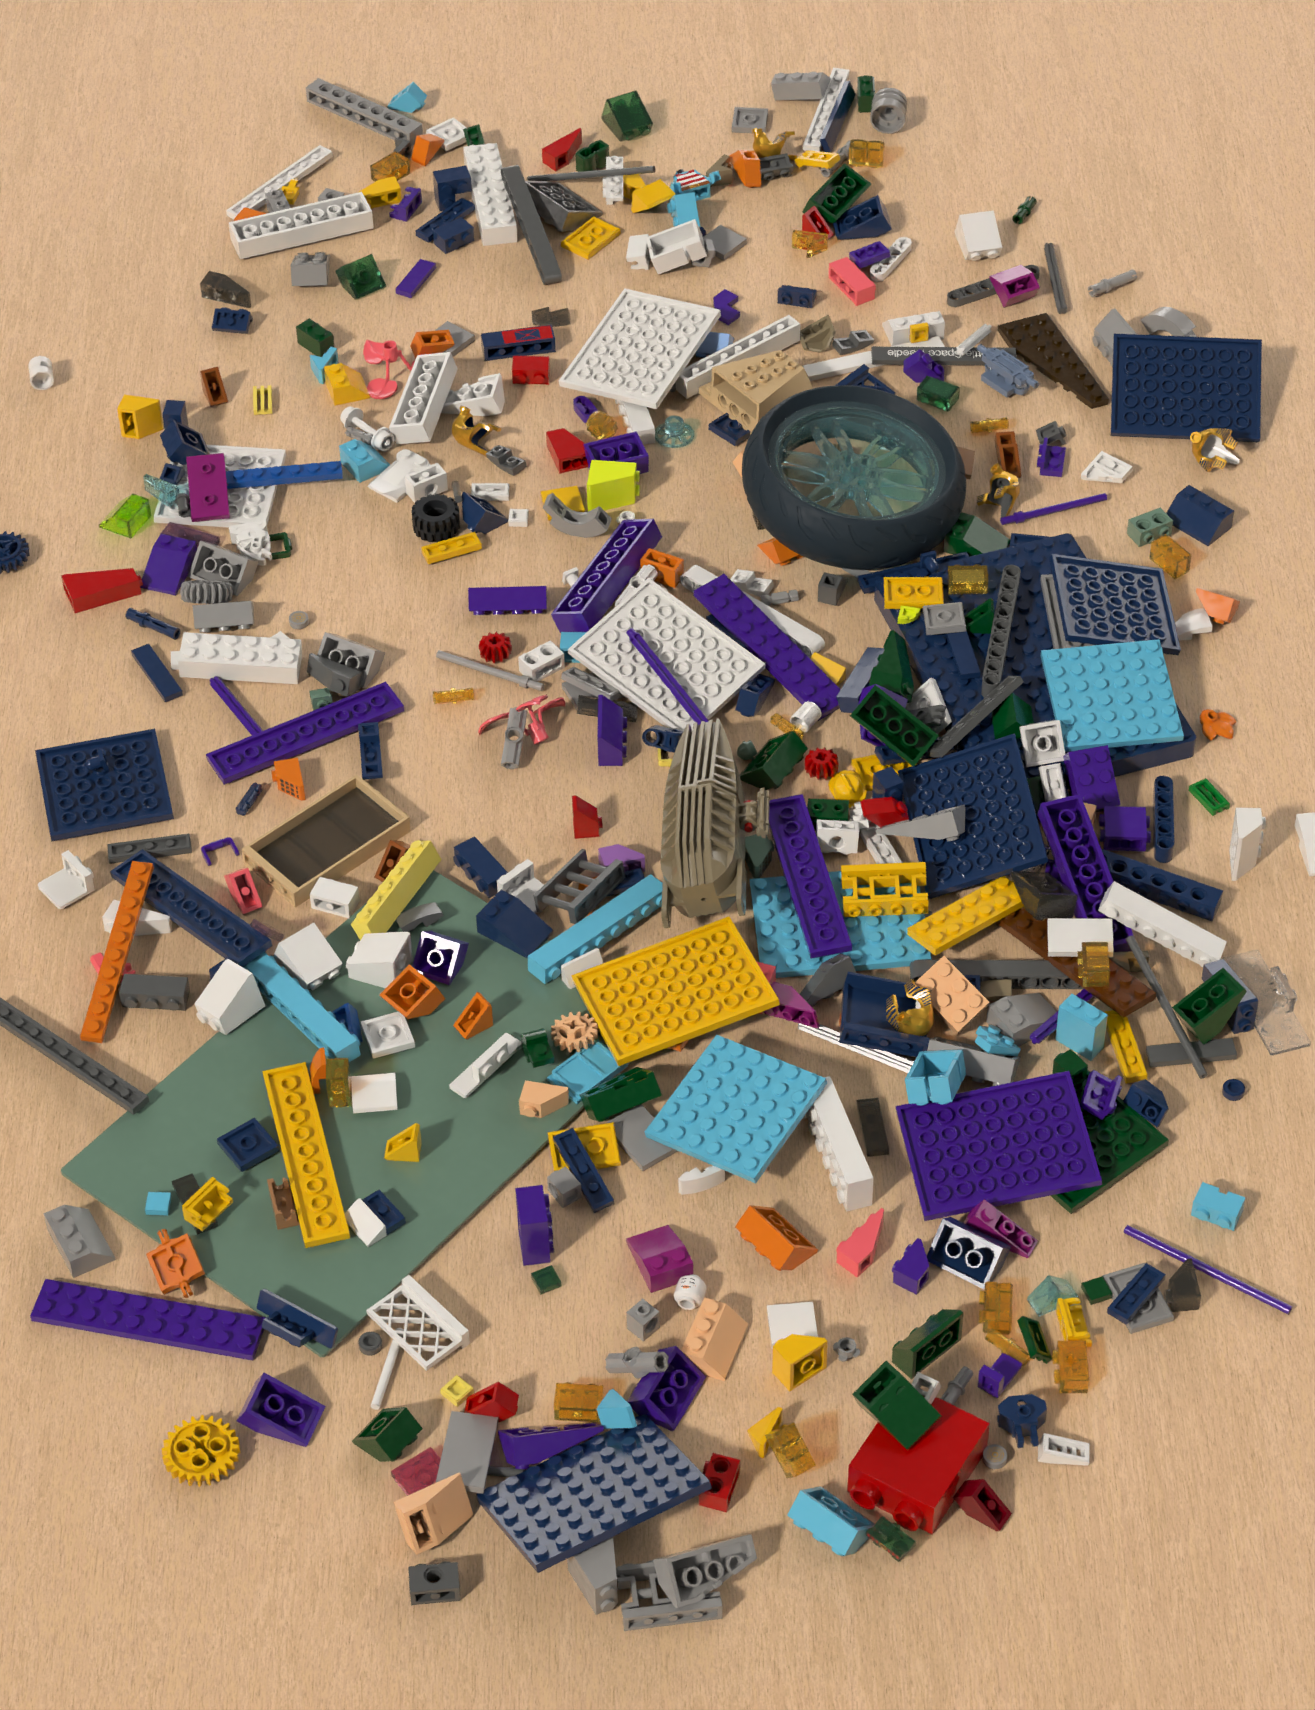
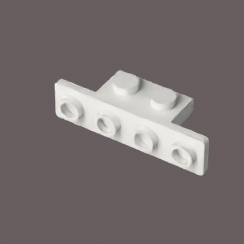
[603,156,623,205]
[449,1033,522,1098]

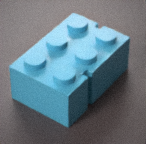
[905,1049,966,1105]

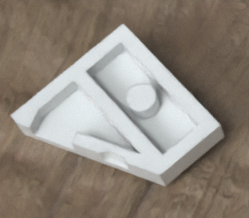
[1081,451,1133,483]

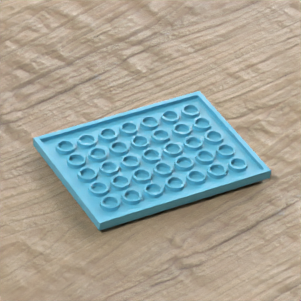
[750,871,932,978]

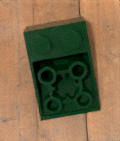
[852,1361,942,1450]

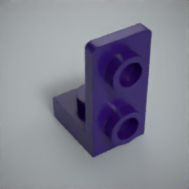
[978,1353,1022,1398]

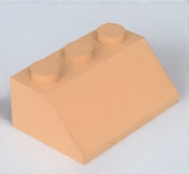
[681,1297,748,1381]

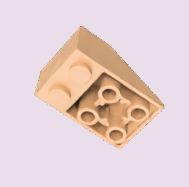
[393,1472,473,1555]

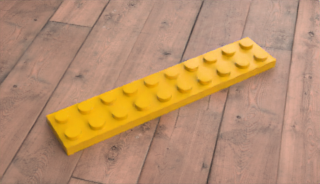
[262,1062,350,1248]

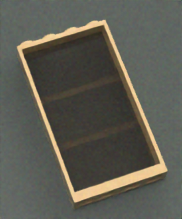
[241,774,410,908]

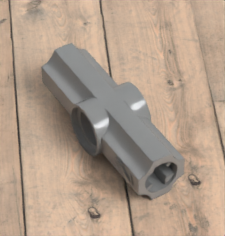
[501,707,527,769]
[605,1347,668,1379]

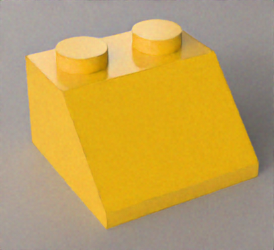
[324,363,370,406]
[772,1334,828,1392]

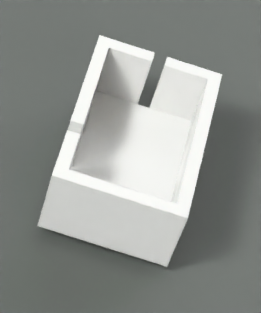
[646,219,707,274]

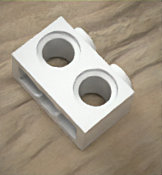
[518,640,565,682]

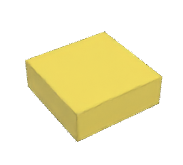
[440,1375,474,1407]

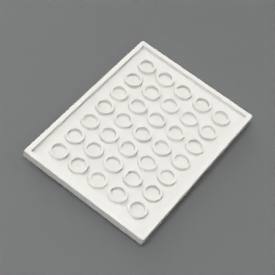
[559,288,721,409]
[568,578,765,738]

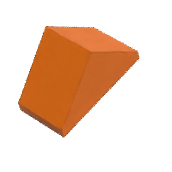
[411,134,445,166]
[453,992,493,1040]

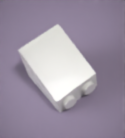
[955,210,1002,261]
[273,923,343,990]
[346,932,413,988]
[195,959,265,1035]

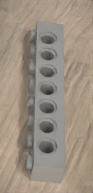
[306,78,423,147]

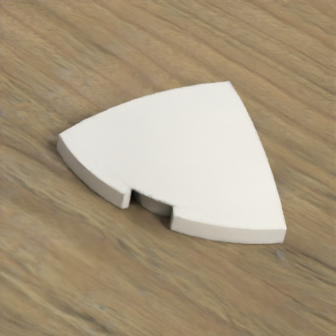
[1175,608,1212,641]

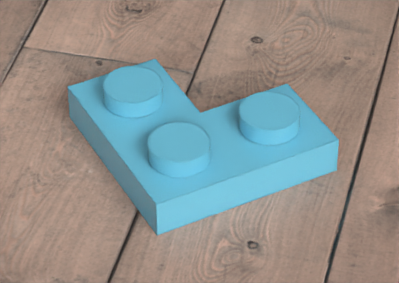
[975,1025,1021,1056]

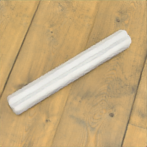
[956,324,991,356]

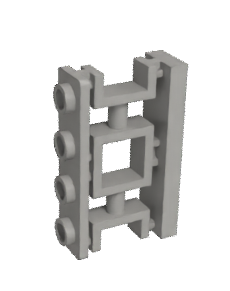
[616,1560,722,1631]

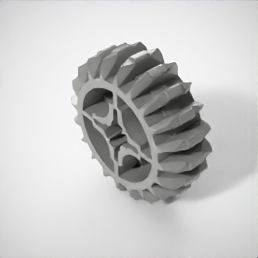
[180,580,233,604]

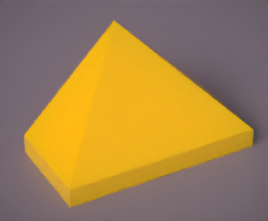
[747,1407,783,1459]

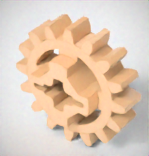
[551,1012,598,1053]

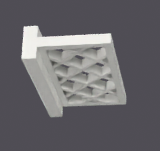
[366,1275,470,1371]

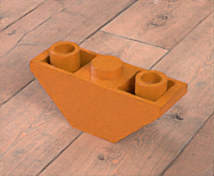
[729,150,761,188]

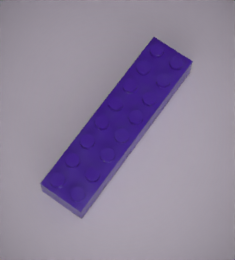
[551,518,662,633]
[1038,794,1135,952]

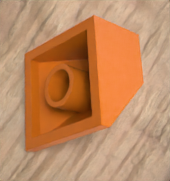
[1196,588,1240,625]

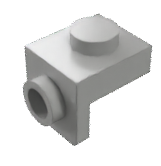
[691,239,716,267]

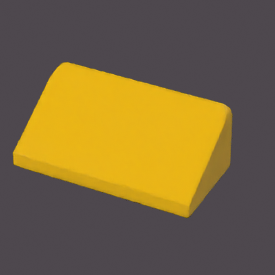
[810,652,846,686]

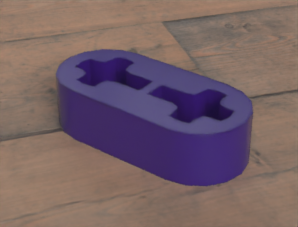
[573,396,598,424]

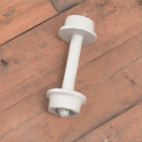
[340,406,395,451]

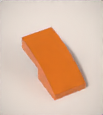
[310,1048,328,1094]

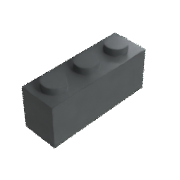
[119,974,190,1011]

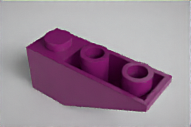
[764,982,820,1028]
[964,1199,1038,1258]

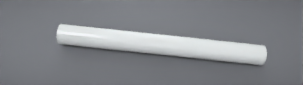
[371,1328,404,1410]

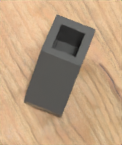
[818,572,848,606]

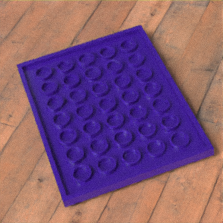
[895,1071,1102,1221]

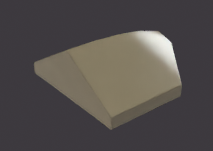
[800,315,836,353]

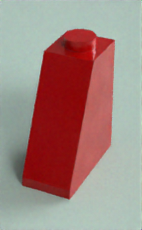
[546,428,588,474]

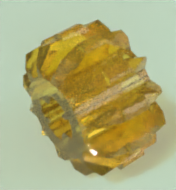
[586,410,618,440]

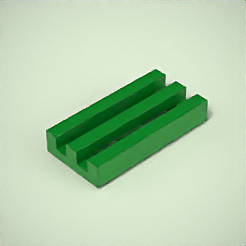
[1188,778,1230,816]

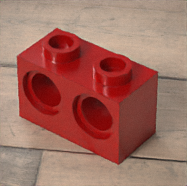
[699,1453,740,1513]

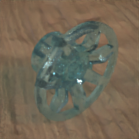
[655,416,694,448]

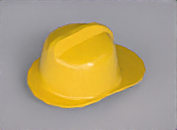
[828,770,867,808]

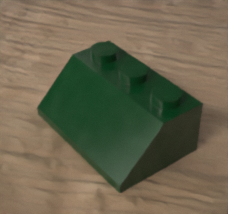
[739,730,808,790]
[892,1309,963,1379]

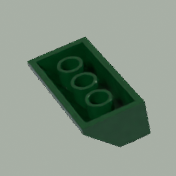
[802,163,871,222]
[850,685,939,767]

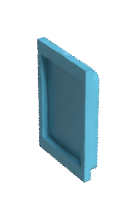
[547,1039,628,1104]

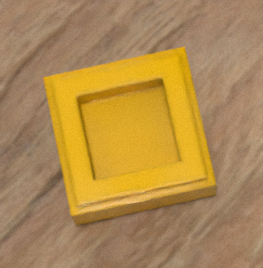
[909,322,929,343]

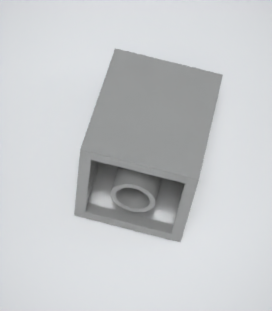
[567,1537,618,1615]

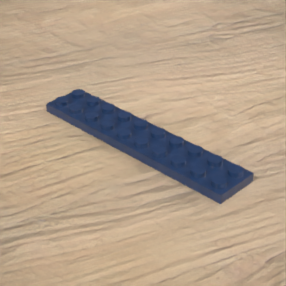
[110,849,273,967]

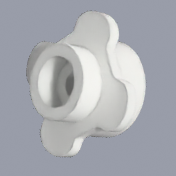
[616,511,635,523]

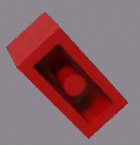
[512,356,550,385]

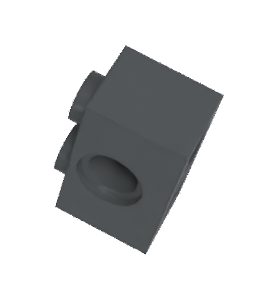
[408,1561,461,1605]

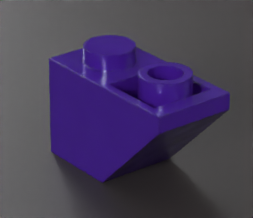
[903,349,944,383]
[892,1238,929,1295]

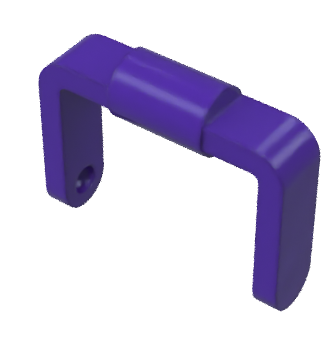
[201,837,240,866]

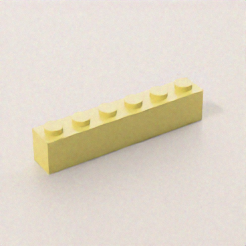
[351,840,442,940]

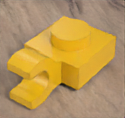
[281,179,299,205]

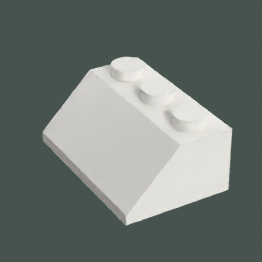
[882,311,945,346]
[1229,808,1266,881]

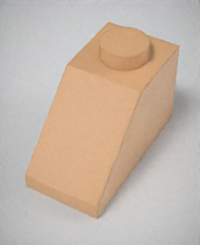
[519,1080,569,1118]

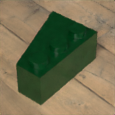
[579,1067,662,1122]

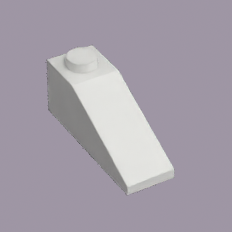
[102,900,173,936]

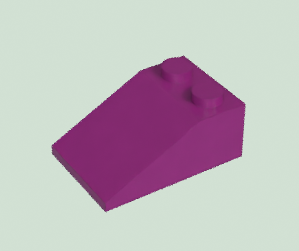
[626,1225,693,1293]

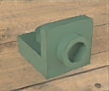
[309,688,332,711]

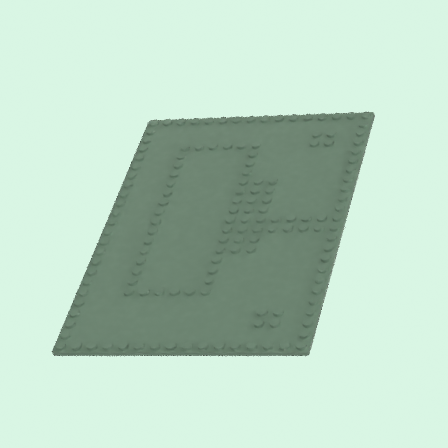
[61,870,632,1357]

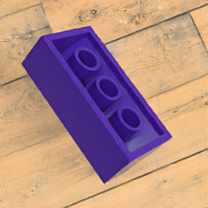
[468,586,547,615]

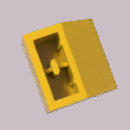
[117,394,164,439]

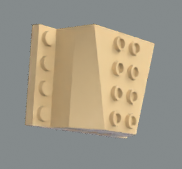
[698,350,813,434]

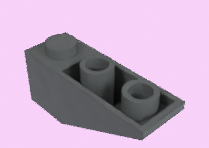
[800,954,856,1007]

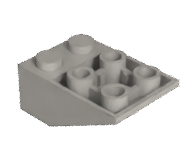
[291,252,330,286]

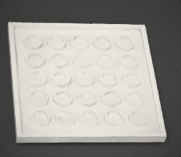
[153,445,286,527]

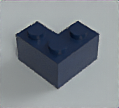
[433,165,472,211]

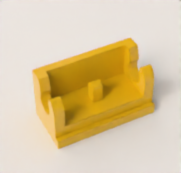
[182,1177,233,1231]
[1056,1297,1092,1350]

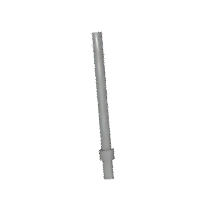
[436,650,545,691]

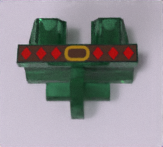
[866,1516,916,1562]

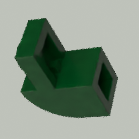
[521,1028,554,1068]

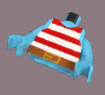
[670,169,721,201]

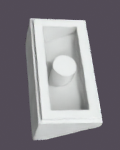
[561,948,603,989]
[344,1198,387,1247]

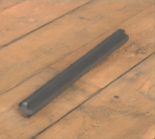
[1044,243,1067,314]

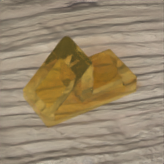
[792,230,828,258]

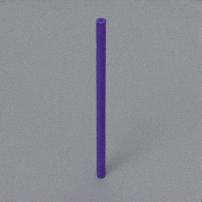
[1124,1225,1292,1315]

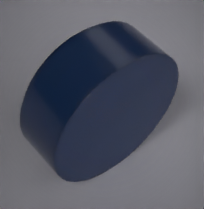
[1222,1079,1245,1101]

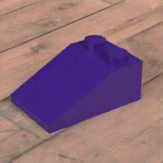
[140,534,197,596]
[236,1373,326,1447]

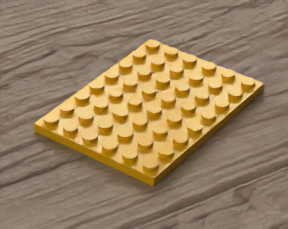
[571,916,780,1066]

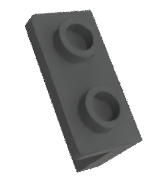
[759,153,794,180]

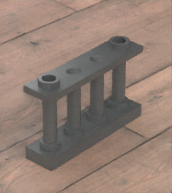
[533,849,626,924]

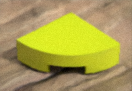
[897,606,920,624]

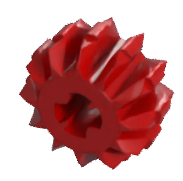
[479,631,512,663]
[805,747,839,780]

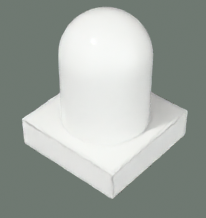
[562,567,579,587]

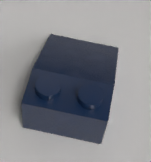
[833,195,892,240]
[476,889,553,959]

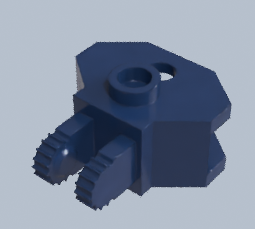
[997,1394,1047,1448]

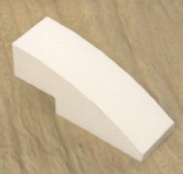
[1294,812,1315,876]

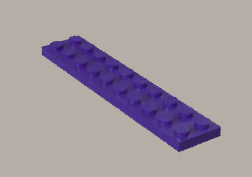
[693,574,841,721]
[206,682,404,785]
[769,794,852,959]
[30,1279,265,1361]

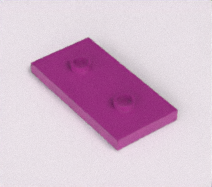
[186,453,230,522]

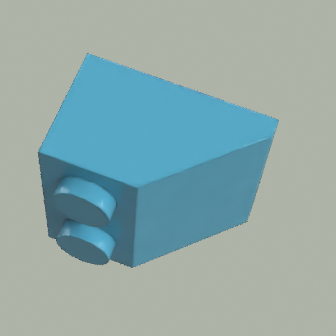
[339,439,390,483]

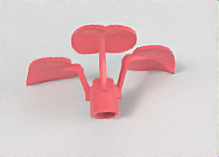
[363,339,415,399]
[478,694,565,745]

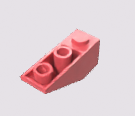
[836,1208,884,1277]

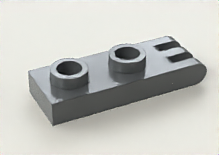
[908,705,946,728]

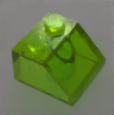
[99,494,151,539]

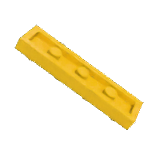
[1104,1010,1147,1084]

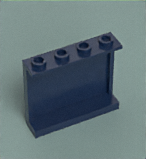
[839,972,930,1057]

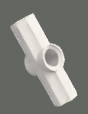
[615,564,658,606]

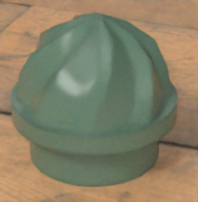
[737,740,758,760]

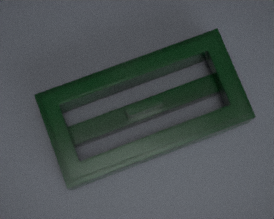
[1017,1316,1052,1364]

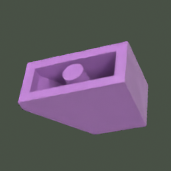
[598,844,645,872]

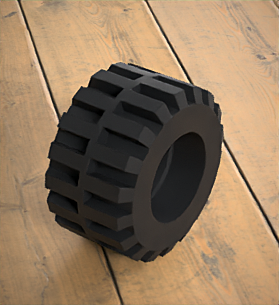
[411,494,460,542]

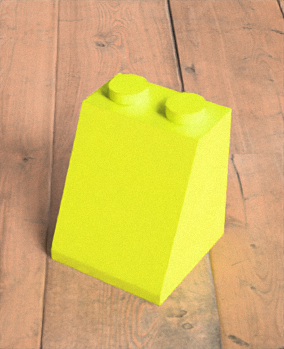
[587,460,640,511]

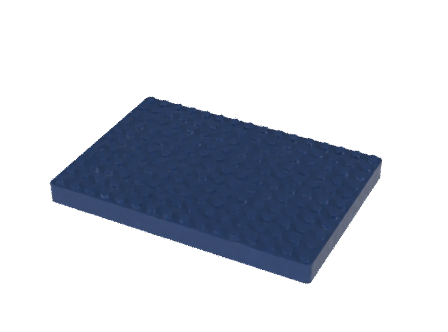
[874,533,1196,789]

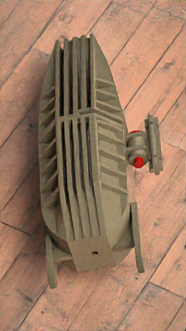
[660,718,770,928]

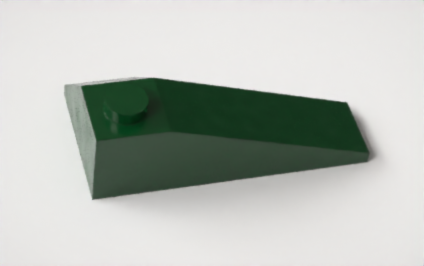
[869,630,914,703]

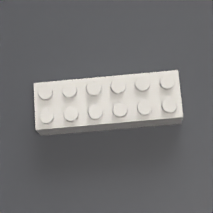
[389,352,458,444]
[178,632,302,684]
[804,1076,873,1212]

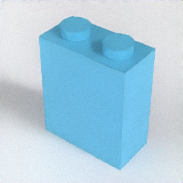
[1055,994,1108,1061]

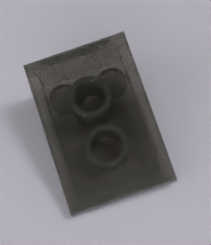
[1011,871,1078,921]

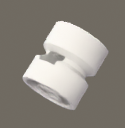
[28,356,54,390]

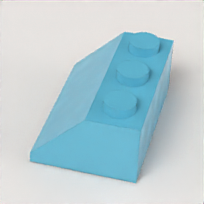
[787,1486,878,1556]

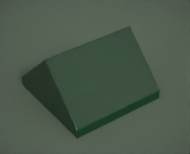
[991,693,1034,739]

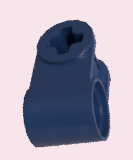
[642,725,683,753]

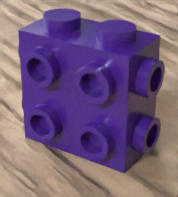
[1099,806,1151,852]

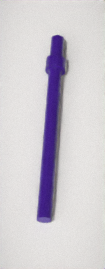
[1000,493,1107,525]

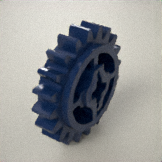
[0,531,30,574]

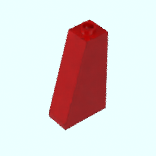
[61,568,143,613]

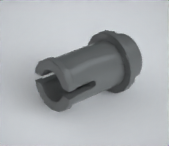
[175,493,191,518]

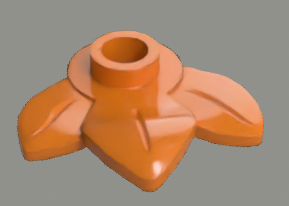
[1200,709,1236,740]

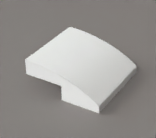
[351,1073,397,1113]

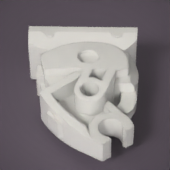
[228,520,272,566]

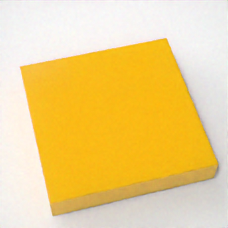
[540,486,585,521]

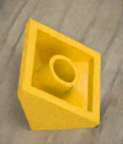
[631,179,676,213]

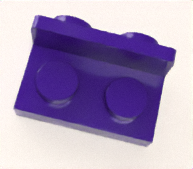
[849,241,890,268]
[1037,437,1066,477]

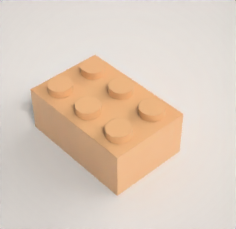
[915,956,989,1035]

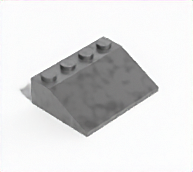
[525,181,603,232]

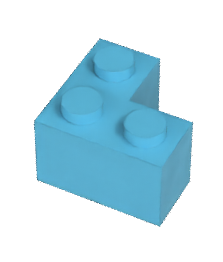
[667,192,700,227]

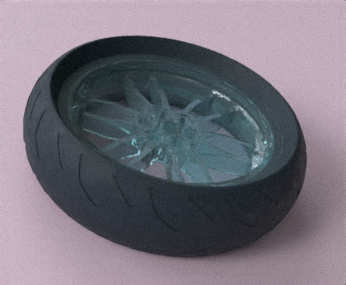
[742,385,966,570]

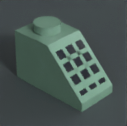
[745,834,774,879]

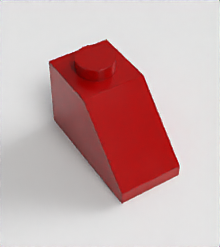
[572,795,603,839]
[860,797,909,827]
[464,1381,519,1422]

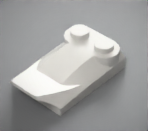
[368,449,430,503]

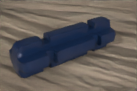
[235,782,262,816]

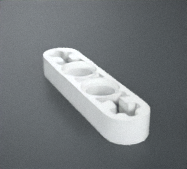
[870,237,912,282]

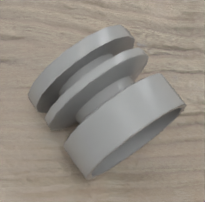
[870,88,907,134]

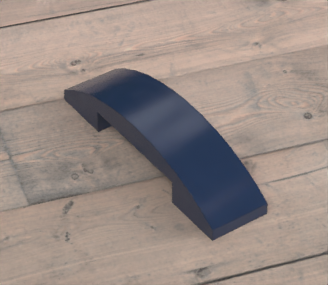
[358,722,383,780]

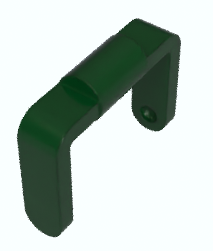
[269,532,292,560]

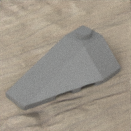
[876,805,965,842]
[653,1534,757,1608]

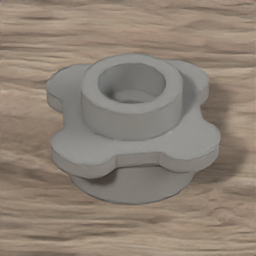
[833,1337,860,1362]

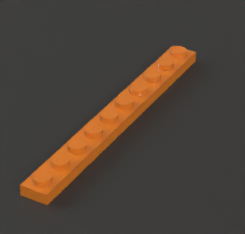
[80,861,154,1043]

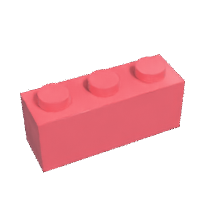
[829,257,876,306]

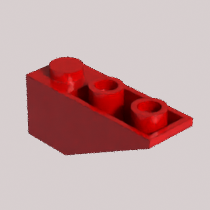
[542,128,582,171]

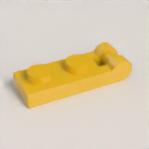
[795,150,840,169]

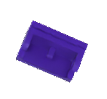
[389,187,422,222]

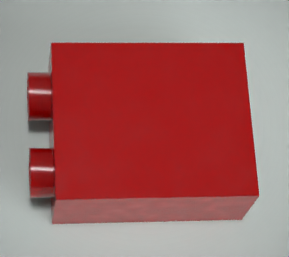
[847,1395,990,1535]

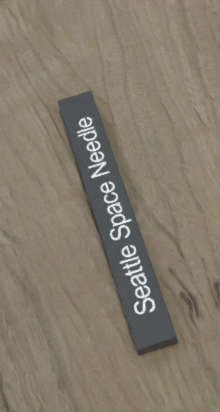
[871,346,1017,365]

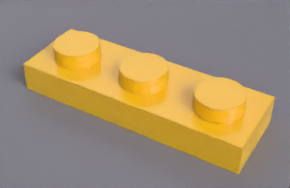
[421,532,482,564]

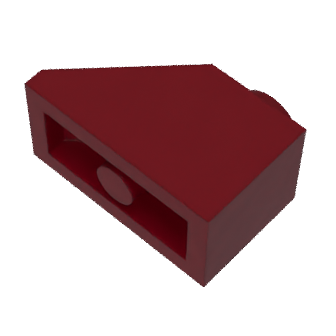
[953,1479,1012,1531]

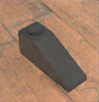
[307,653,362,696]

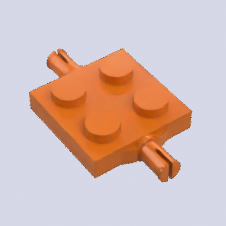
[146,1229,205,1298]

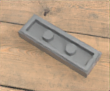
[561,667,621,701]

